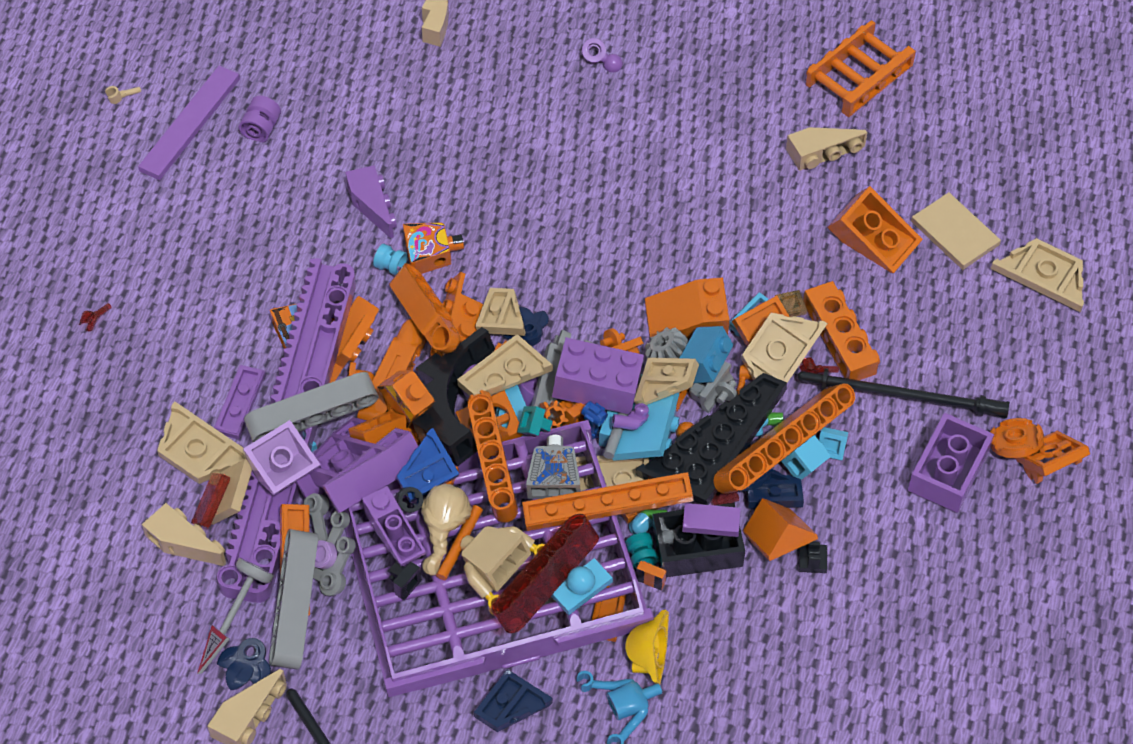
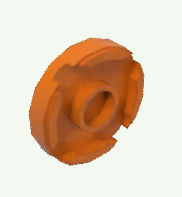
[990,418,1044,458]

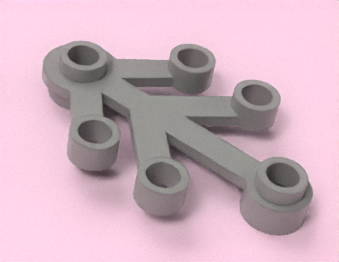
[304,493,356,596]

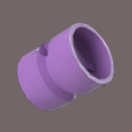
[238,96,281,143]

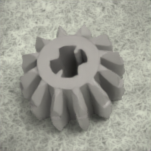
[645,327,689,359]

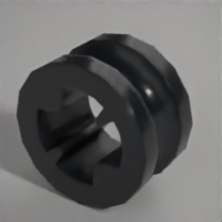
[396,487,423,513]

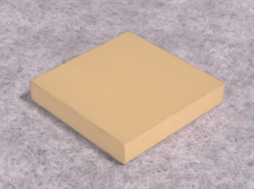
[205,459,252,525]

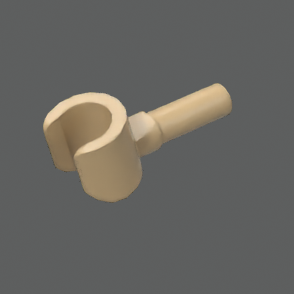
[105,86,141,104]

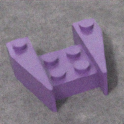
[296,417,418,513]

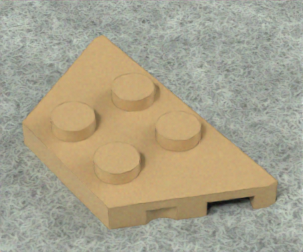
[991,238,1084,312]
[740,313,828,383]
[157,402,247,484]

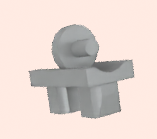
[690,362,738,413]

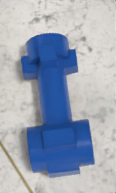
[581,401,608,439]

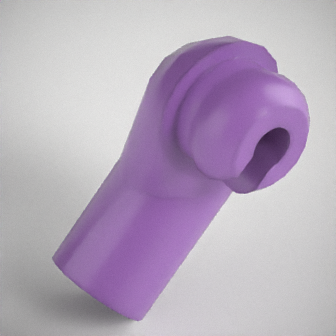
[611,403,649,430]

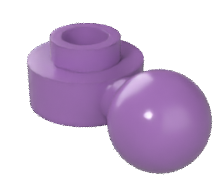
[582,38,623,72]

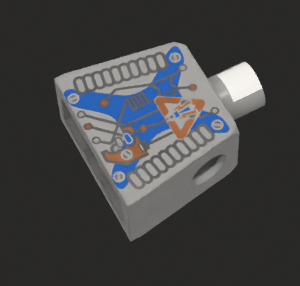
[526,435,581,499]

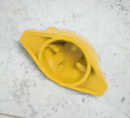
[625,610,669,685]

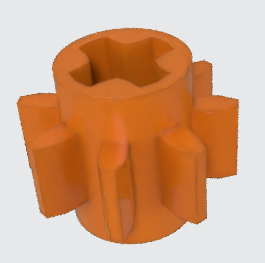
[540,400,569,431]

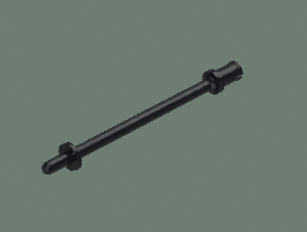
[797,368,1010,418]

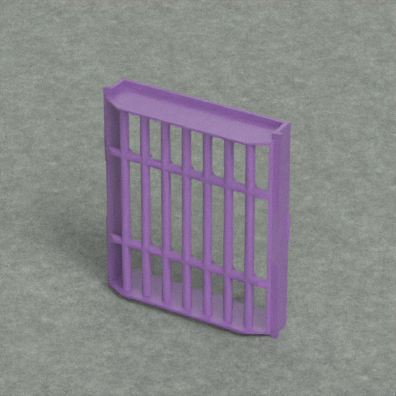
[342,420,654,697]

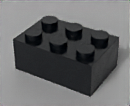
[652,502,745,577]

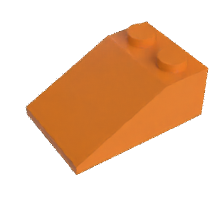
[827,186,923,274]
[645,277,730,340]

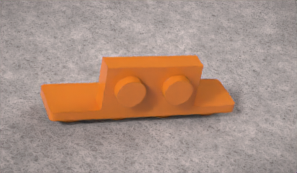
[430,272,483,356]
[330,296,379,383]

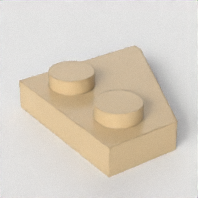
[475,288,526,336]
[634,358,699,405]

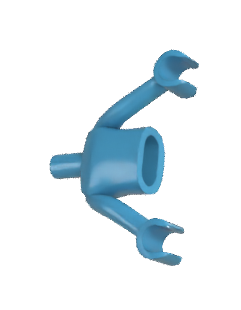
[577,671,662,744]

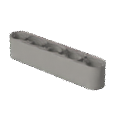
[244,372,379,442]
[269,529,318,670]

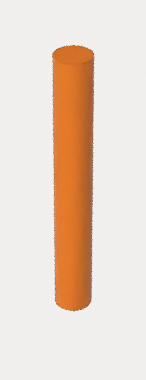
[436,505,483,581]

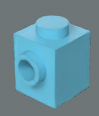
[782,435,831,480]

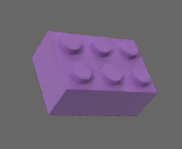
[552,337,644,414]
[908,413,994,513]

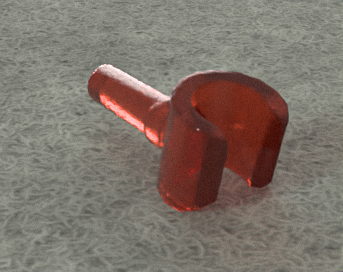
[79,303,112,331]
[800,357,839,374]

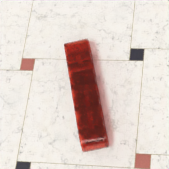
[491,514,599,633]

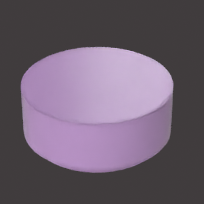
[315,540,337,569]

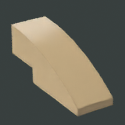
[422,0,449,47]

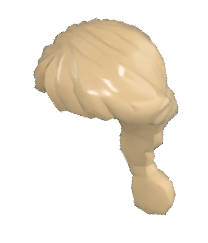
[421,484,472,576]

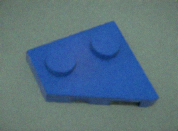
[396,428,459,502]

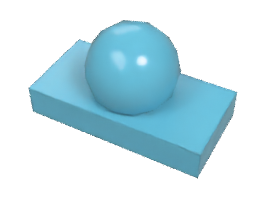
[550,558,613,615]

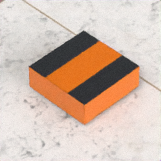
[636,561,666,591]

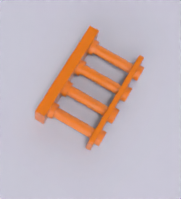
[806,20,916,117]

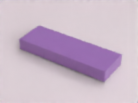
[214,365,266,439]

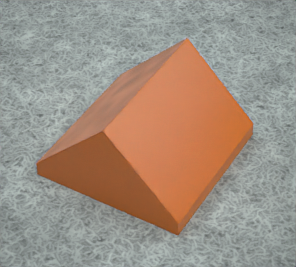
[743,498,818,561]

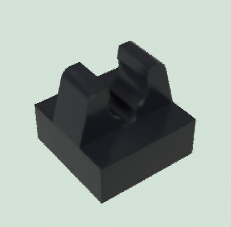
[799,541,827,573]
[388,561,422,601]

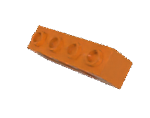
[803,281,880,380]

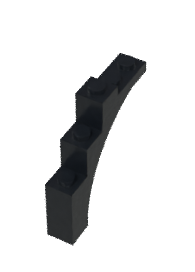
[412,327,495,466]

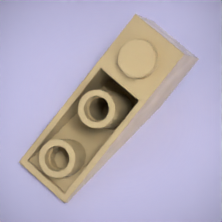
[786,127,867,171]
[142,503,226,566]
[207,669,287,744]

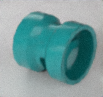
[625,532,659,570]

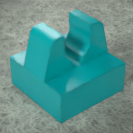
[517,406,553,436]

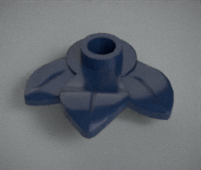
[500,307,549,346]
[217,638,271,690]

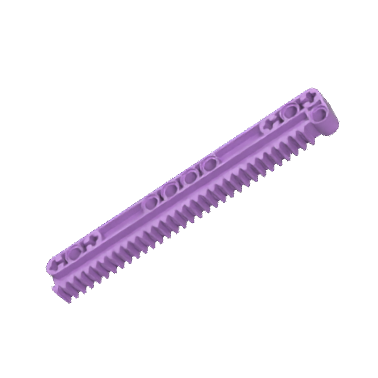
[217,258,356,603]

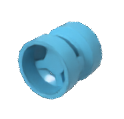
[373,244,408,275]

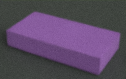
[682,503,741,537]

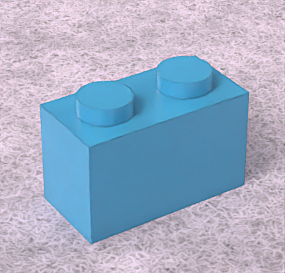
[680,326,733,383]

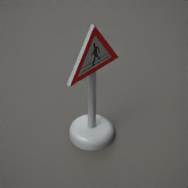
[197,558,274,674]

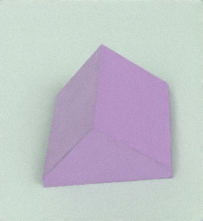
[243,420,321,495]

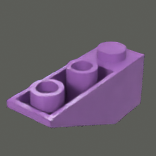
[345,165,397,238]
[362,486,426,566]

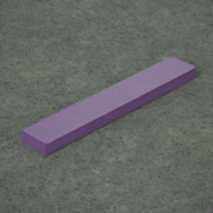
[138,66,240,180]

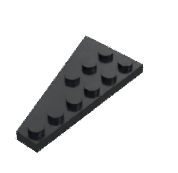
[636,373,787,505]

